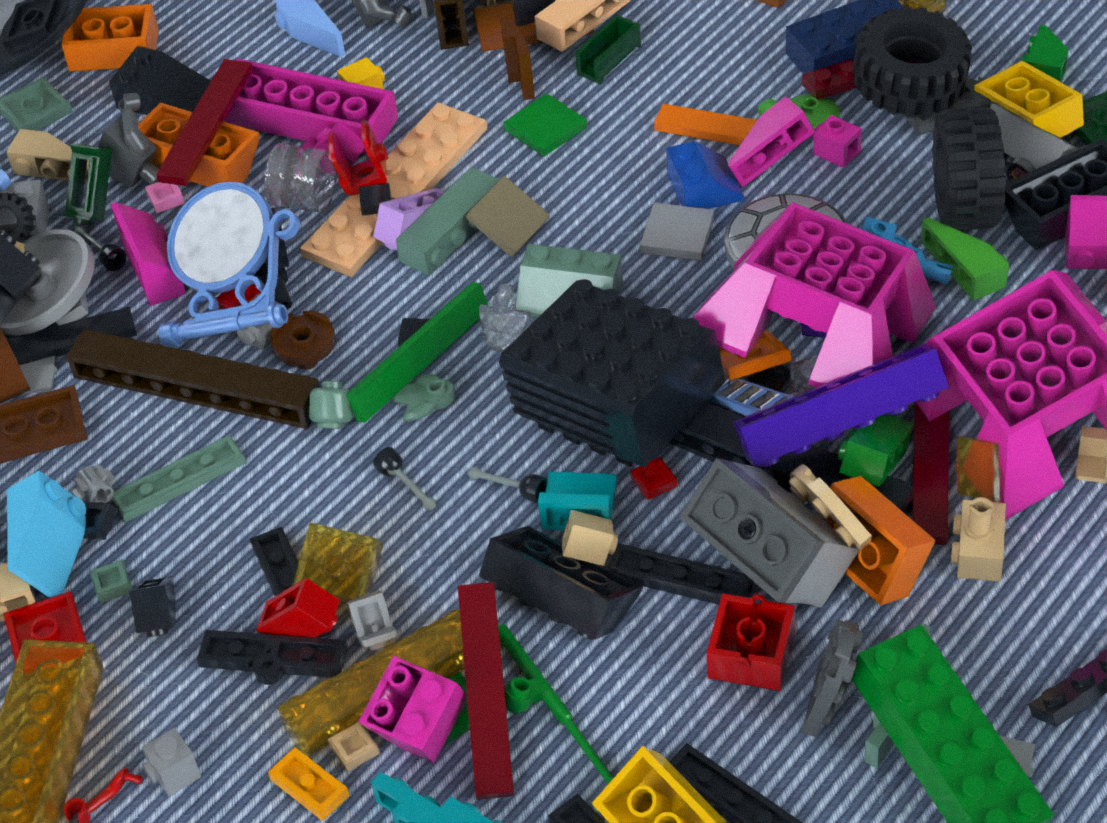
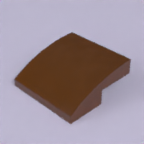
[500,19,535,100]

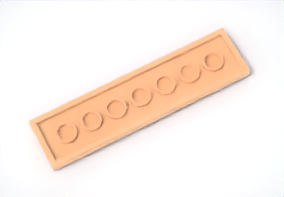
[300,102,487,277]

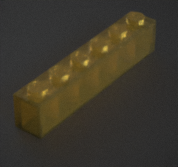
[278,609,465,757]

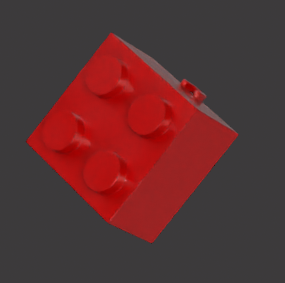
[706,593,795,691]

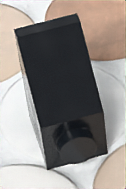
[129,576,176,637]

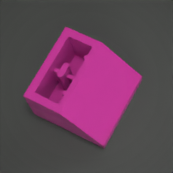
[358,655,467,764]

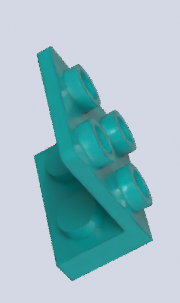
[538,472,617,530]

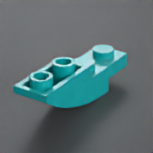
[371,771,503,823]

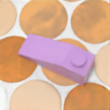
[373,188,445,250]

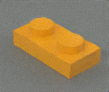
[268,747,350,821]

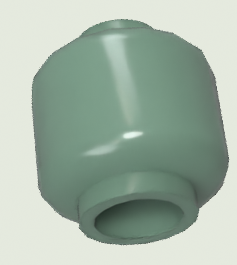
[309,381,352,429]

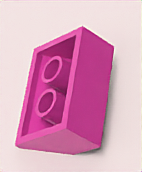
[1064,195,1107,269]
[110,202,186,306]

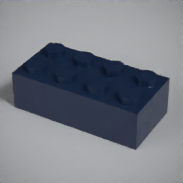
[786,0,904,74]

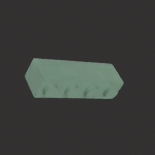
[396,167,500,276]

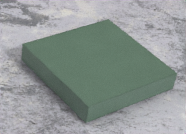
[0,77,73,132]

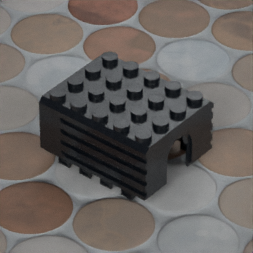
[499,279,725,468]

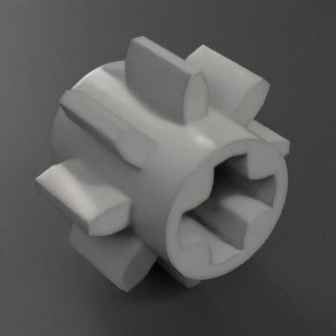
[72,464,116,504]

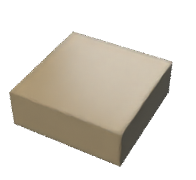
[328,722,380,772]

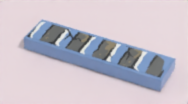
[707,375,793,416]

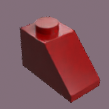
[256,578,340,638]

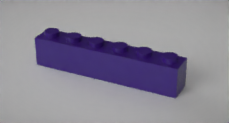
[733,344,949,468]

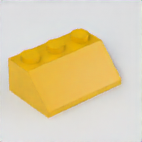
[974,61,1084,138]
[592,746,727,823]

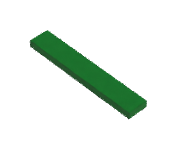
[346,282,489,423]

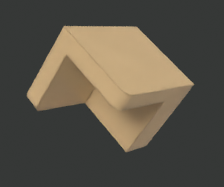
[1075,426,1107,483]

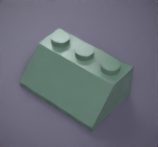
[515,244,623,318]

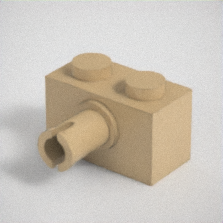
[951,497,1006,582]

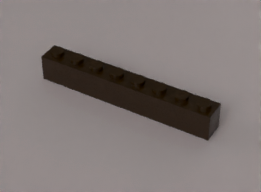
[66,329,320,429]

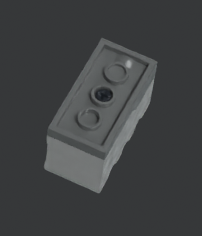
[679,458,860,608]

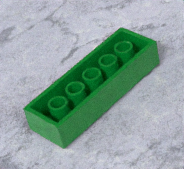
[851,624,1054,823]

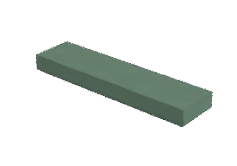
[111,435,246,523]

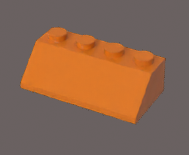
[138,103,260,187]

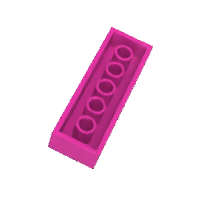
[224,58,398,155]

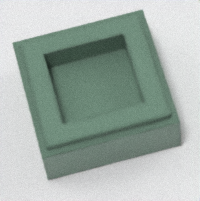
[89,559,132,604]

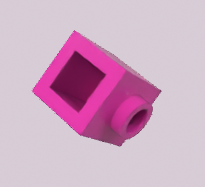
[812,115,862,168]

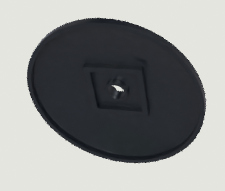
[0,0,88,74]

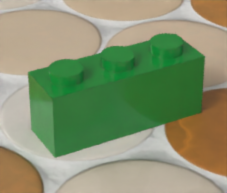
[838,413,914,487]

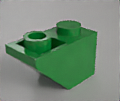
[1022,25,1069,83]

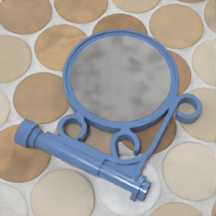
[159,182,300,347]

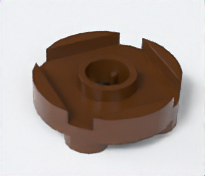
[271,310,336,370]

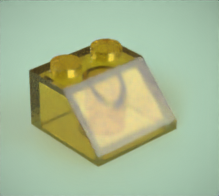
[293,522,384,605]

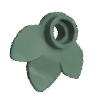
[392,374,455,422]

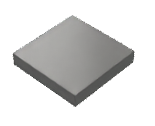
[640,202,715,261]

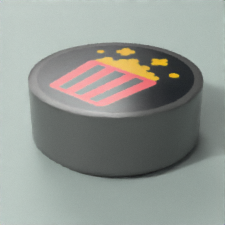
[1005,158,1036,182]

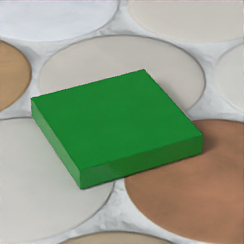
[503,93,587,156]

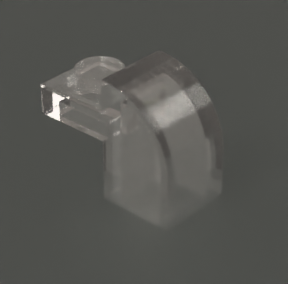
[479,284,531,353]

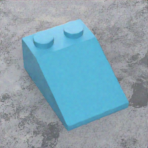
[7,471,86,598]

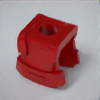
[328,119,388,196]

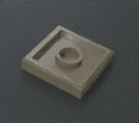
[465,175,551,258]

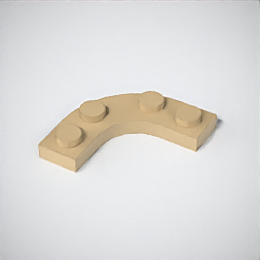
[789,464,872,550]

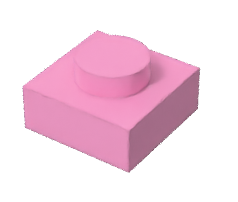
[145,182,185,214]

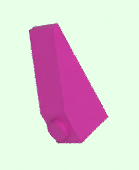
[727,96,815,188]

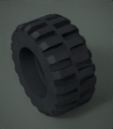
[853,6,972,117]
[932,107,1006,230]

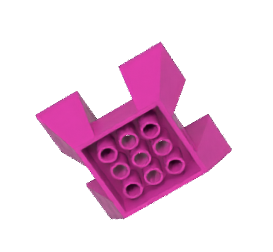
[692,202,936,387]
[915,270,1107,520]

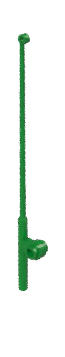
[498,624,614,784]

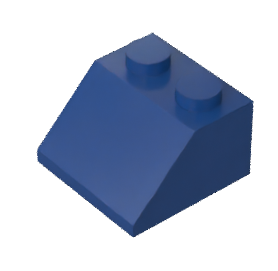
[666,141,744,209]

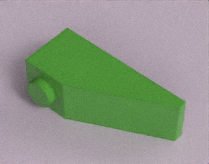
[921,217,1009,301]

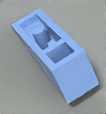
[274,0,345,57]

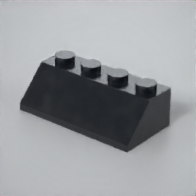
[1004,138,1107,251]
[479,526,643,640]

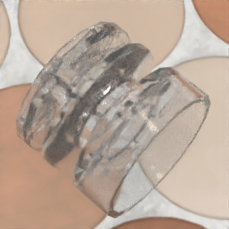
[265,143,337,213]

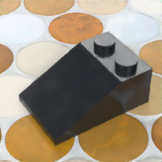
[109,46,211,115]

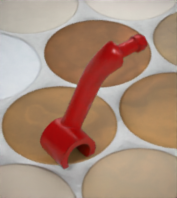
[64,768,144,823]

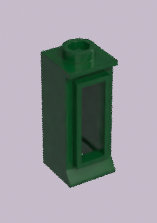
[575,14,641,84]
[62,143,112,225]

